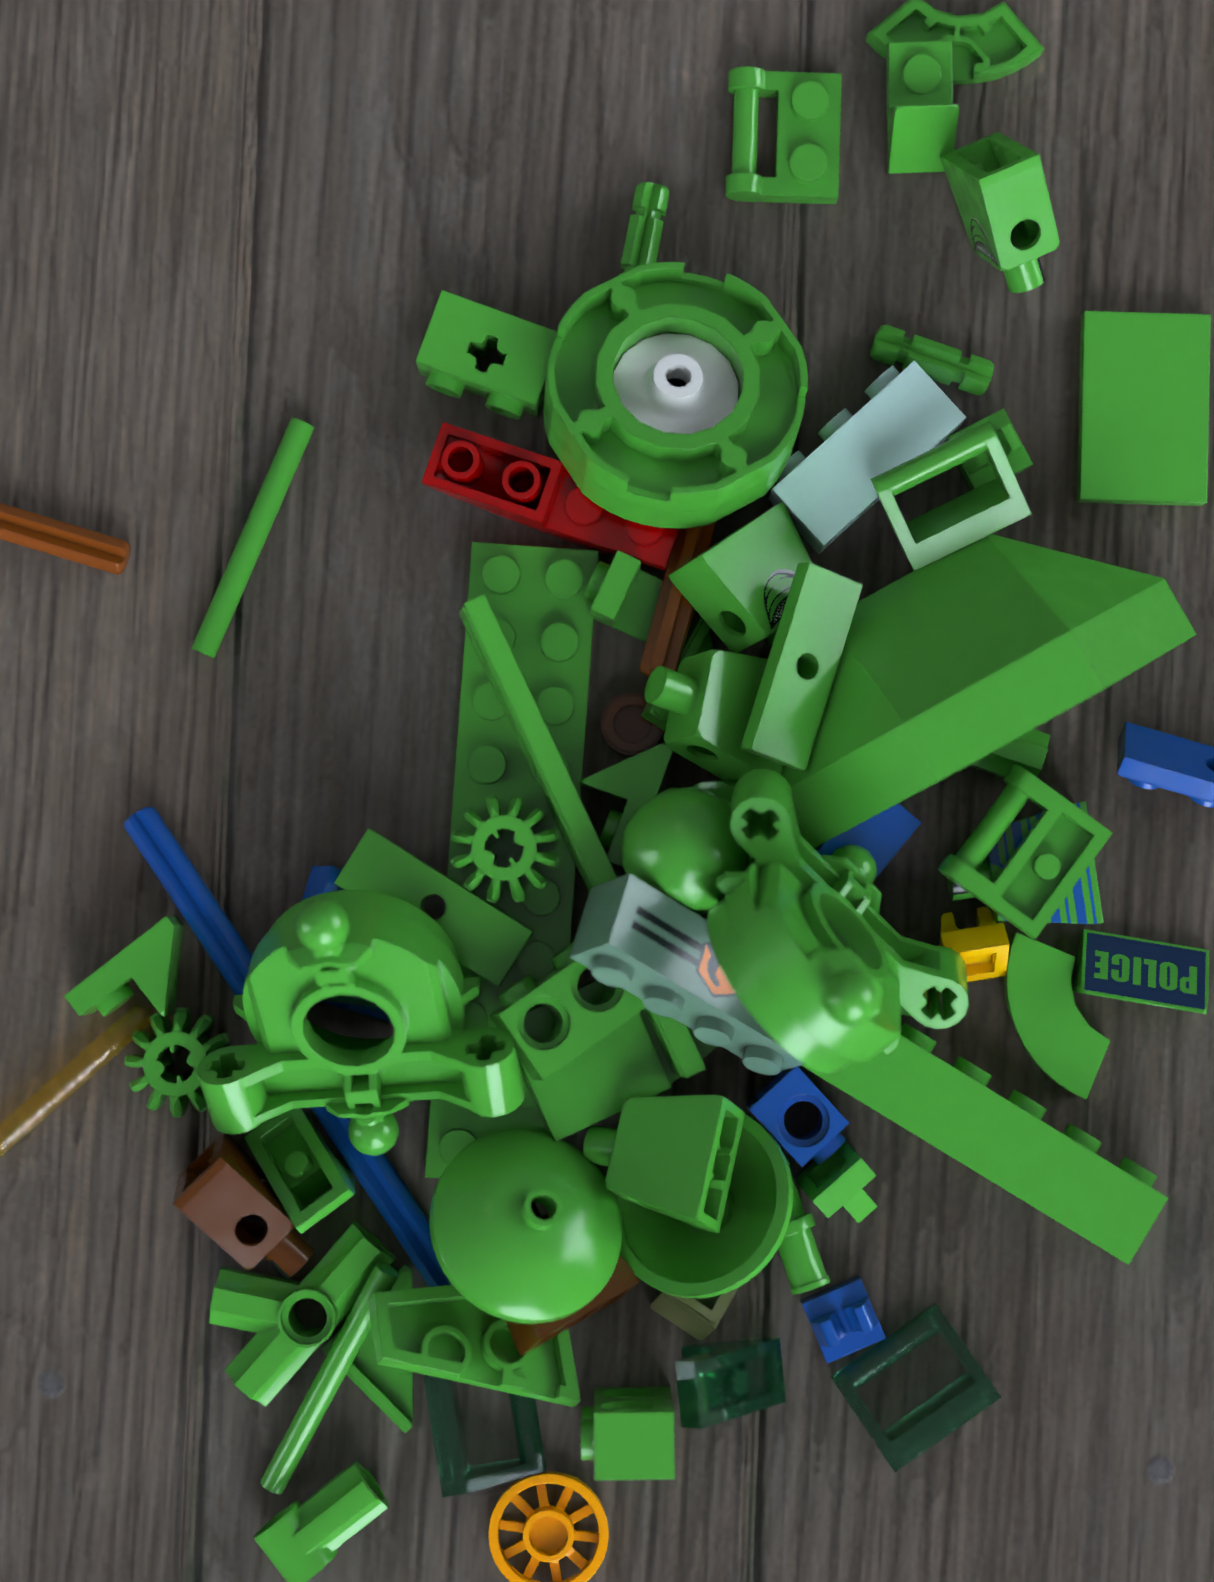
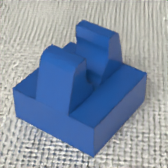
[800,1275,886,1363]

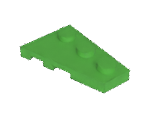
[367,1285,581,1407]

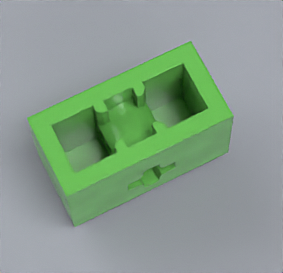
[415,290,558,420]

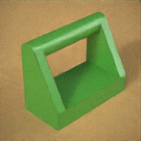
[871,421,1032,571]

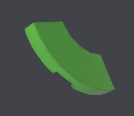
[865,0,1045,85]
[1003,932,1110,1099]

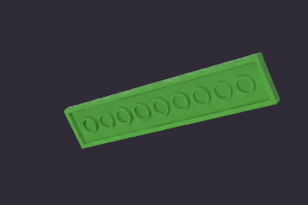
[425,542,599,1179]

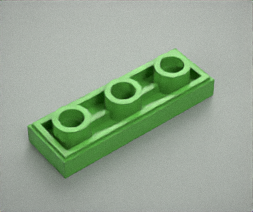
[740,562,863,771]
[334,828,534,987]

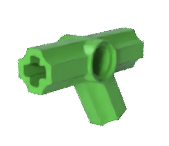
[209,1221,396,1407]

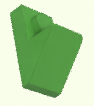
[886,40,959,174]
[579,743,673,867]
[64,916,185,1017]
[244,1108,355,1234]

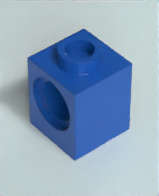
[746,1066,849,1167]

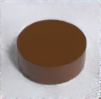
[601,692,663,757]

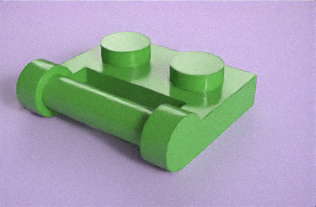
[725,66,842,204]
[938,764,1113,939]

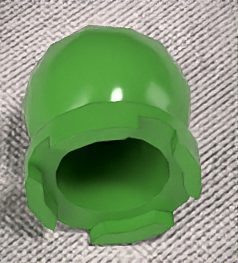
[620,779,772,916]

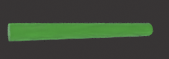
[191,417,314,659]
[260,1262,399,1494]

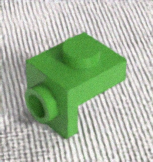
[584,550,663,642]

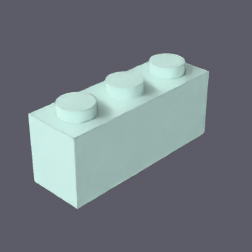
[768,360,966,554]

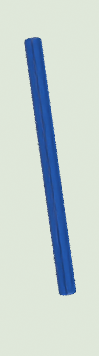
[124,806,452,1287]

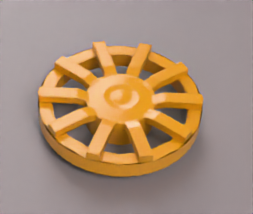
[488,1471,609,1582]

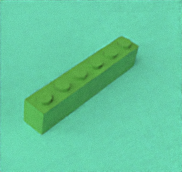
[801,1023,1168,1265]

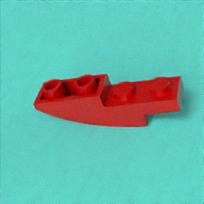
[421,422,681,571]

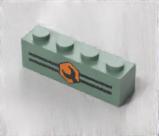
[569,873,805,1075]

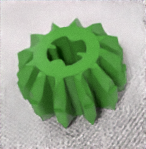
[451,794,559,903]
[124,1007,232,1118]

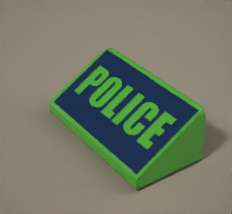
[1072,929,1209,1014]

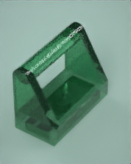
[831,1303,1001,1472]
[423,1374,547,1498]

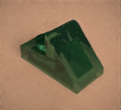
[675,1337,786,1429]

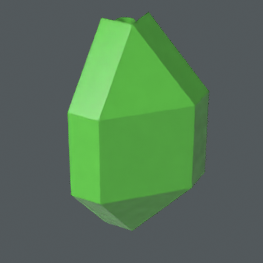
[781,534,1197,848]

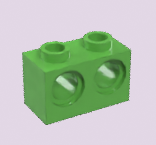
[489,942,645,1081]
[581,1387,675,1480]

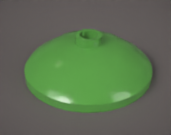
[613,1114,793,1299]
[429,1129,622,1324]

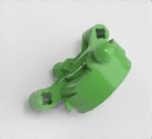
[707,769,969,1074]
[197,890,525,1157]

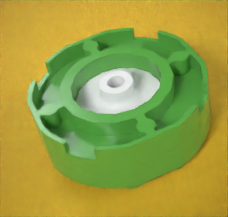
[543,262,808,529]

